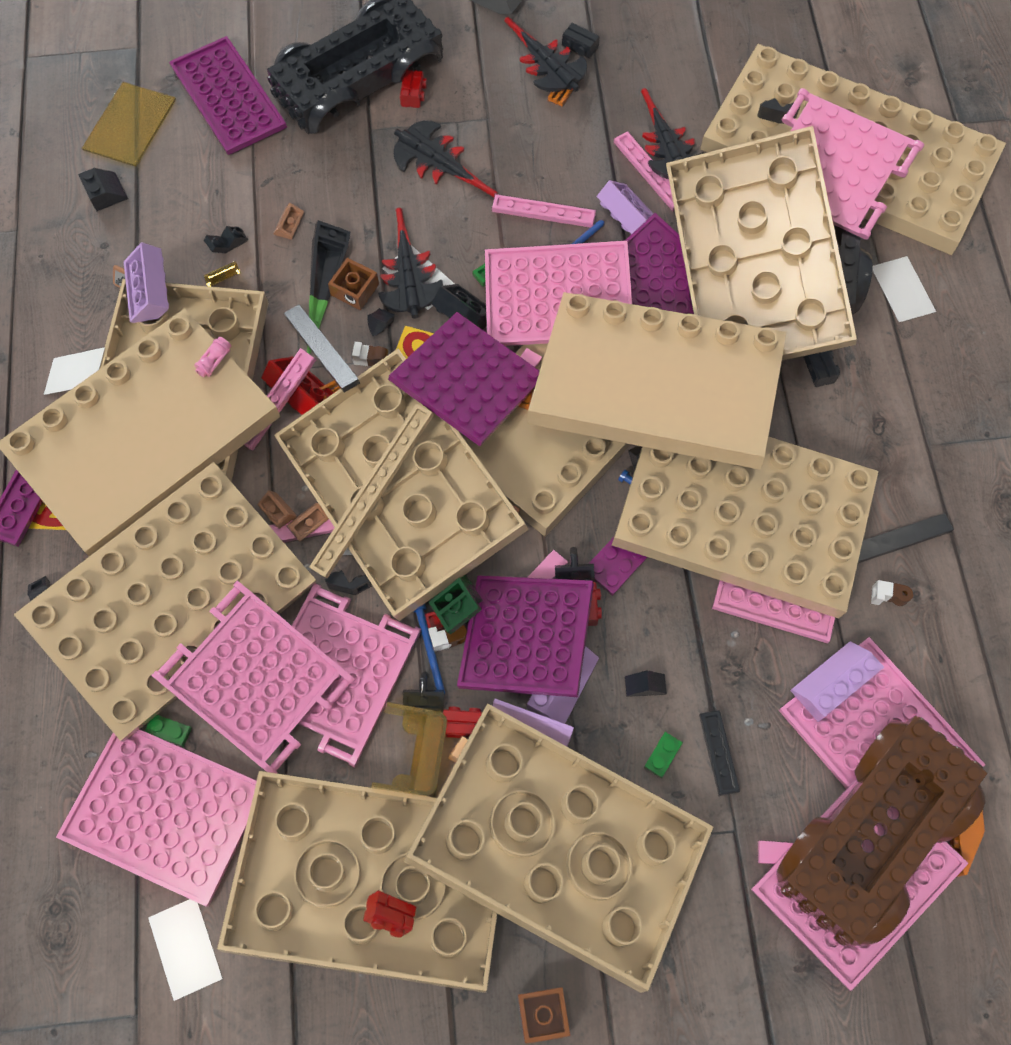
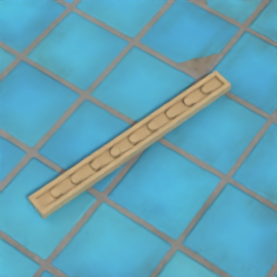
[309,404,434,578]

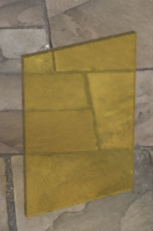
[82,82,176,167]

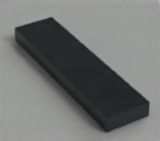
[699,710,740,796]

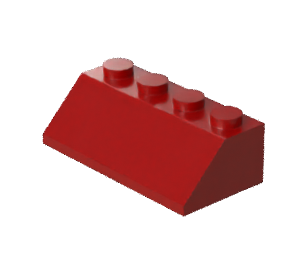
[261,356,334,415]

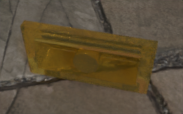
[203,261,240,287]

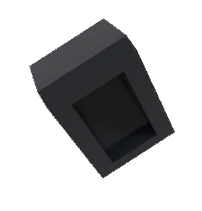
[624,670,667,697]

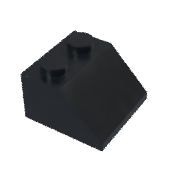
[78,168,128,212]

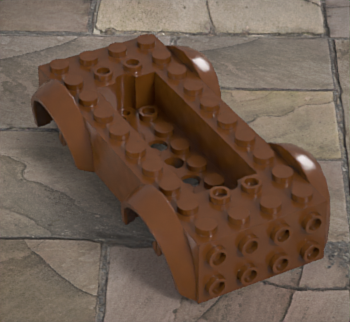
[776,715,988,947]

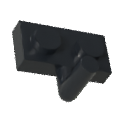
[555,547,595,582]
[403,672,444,712]

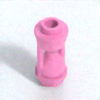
[194,337,231,377]

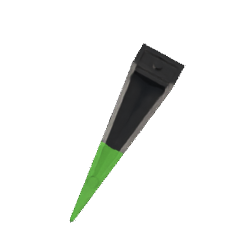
[307,220,351,354]

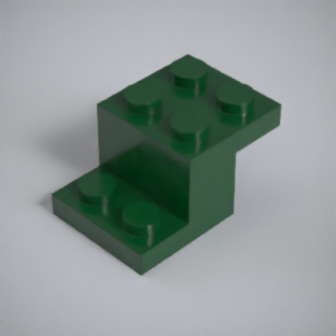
[429,574,483,634]

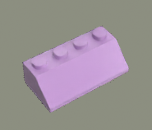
[596,180,654,234]
[124,242,169,323]
[790,641,884,722]
[527,646,599,724]
[493,699,574,747]

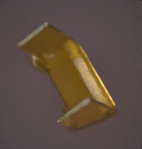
[370,702,447,796]

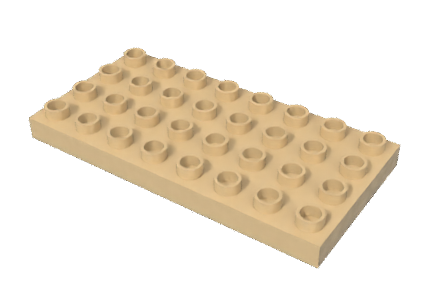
[700,44,1006,255]

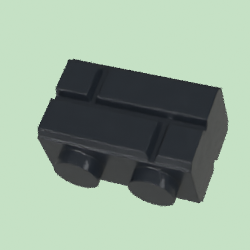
[562,23,600,59]
[803,350,840,387]

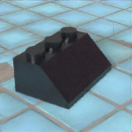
[431,284,487,330]

